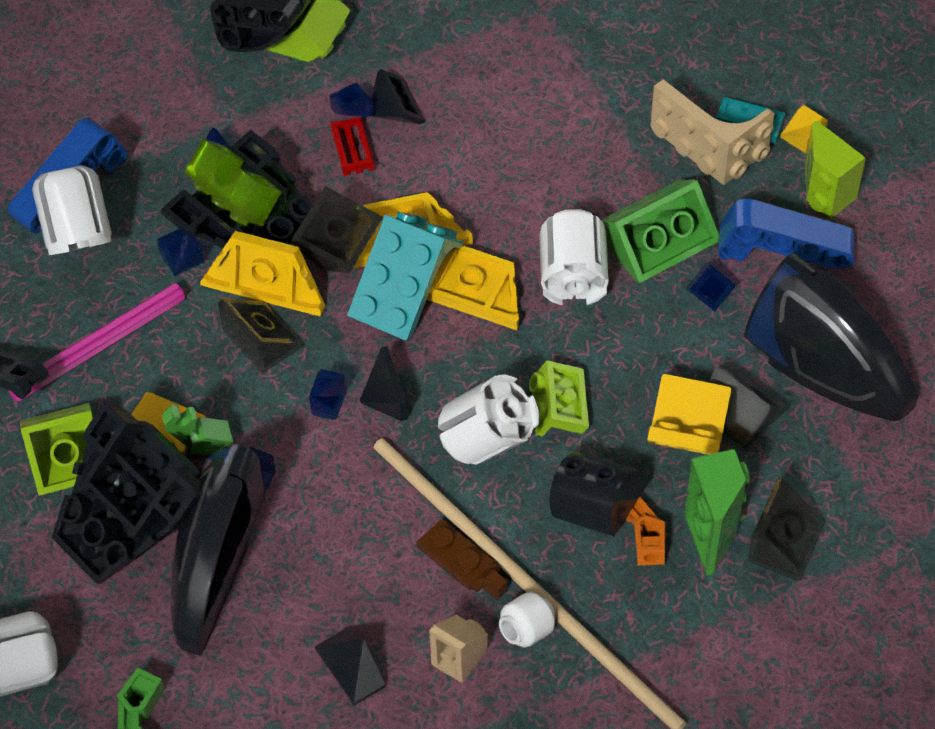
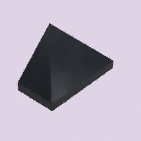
[369,69,425,125]
[360,346,408,421]
[315,628,386,706]

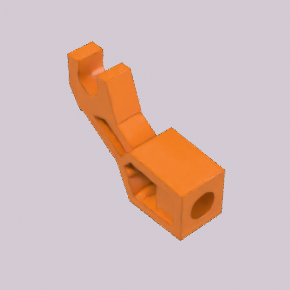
[624,497,665,566]

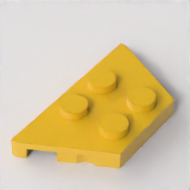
[347,192,473,270]
[200,231,326,317]
[426,245,519,330]

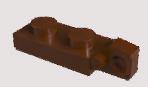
[417,519,508,601]

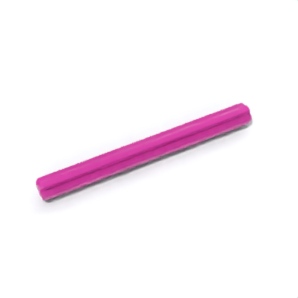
[8,283,185,402]

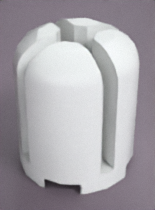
[32,165,112,255]
[539,209,609,305]
[438,374,539,465]
[0,611,58,696]

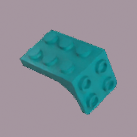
[347,211,464,341]

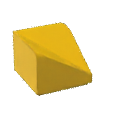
[780,105,828,154]

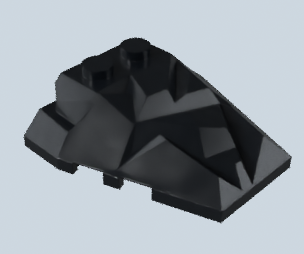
[161,129,327,254]
[51,401,203,584]

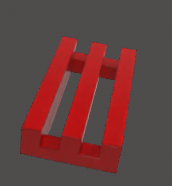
[330,117,375,177]

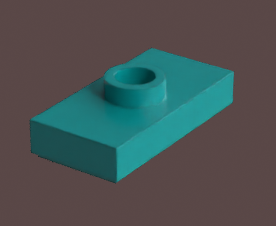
[715,97,785,143]

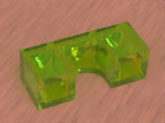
[184,138,281,226]

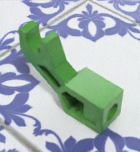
[162,405,233,455]
[117,667,165,729]

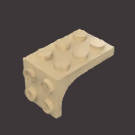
[651,79,774,185]

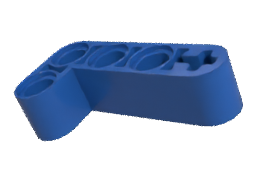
[8,118,127,234]
[718,199,855,269]

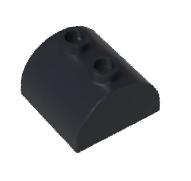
[549,452,648,536]

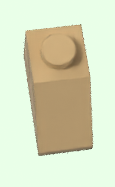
[429,615,488,683]

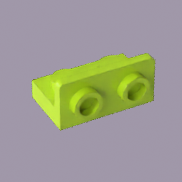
[529,360,589,436]

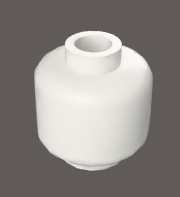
[499,592,555,648]

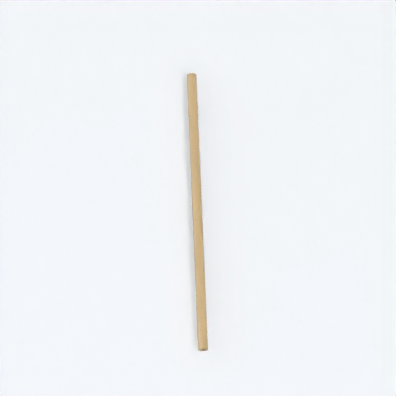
[373,438,686,729]

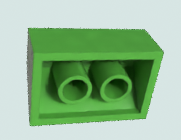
[601,180,719,283]
[684,449,749,576]

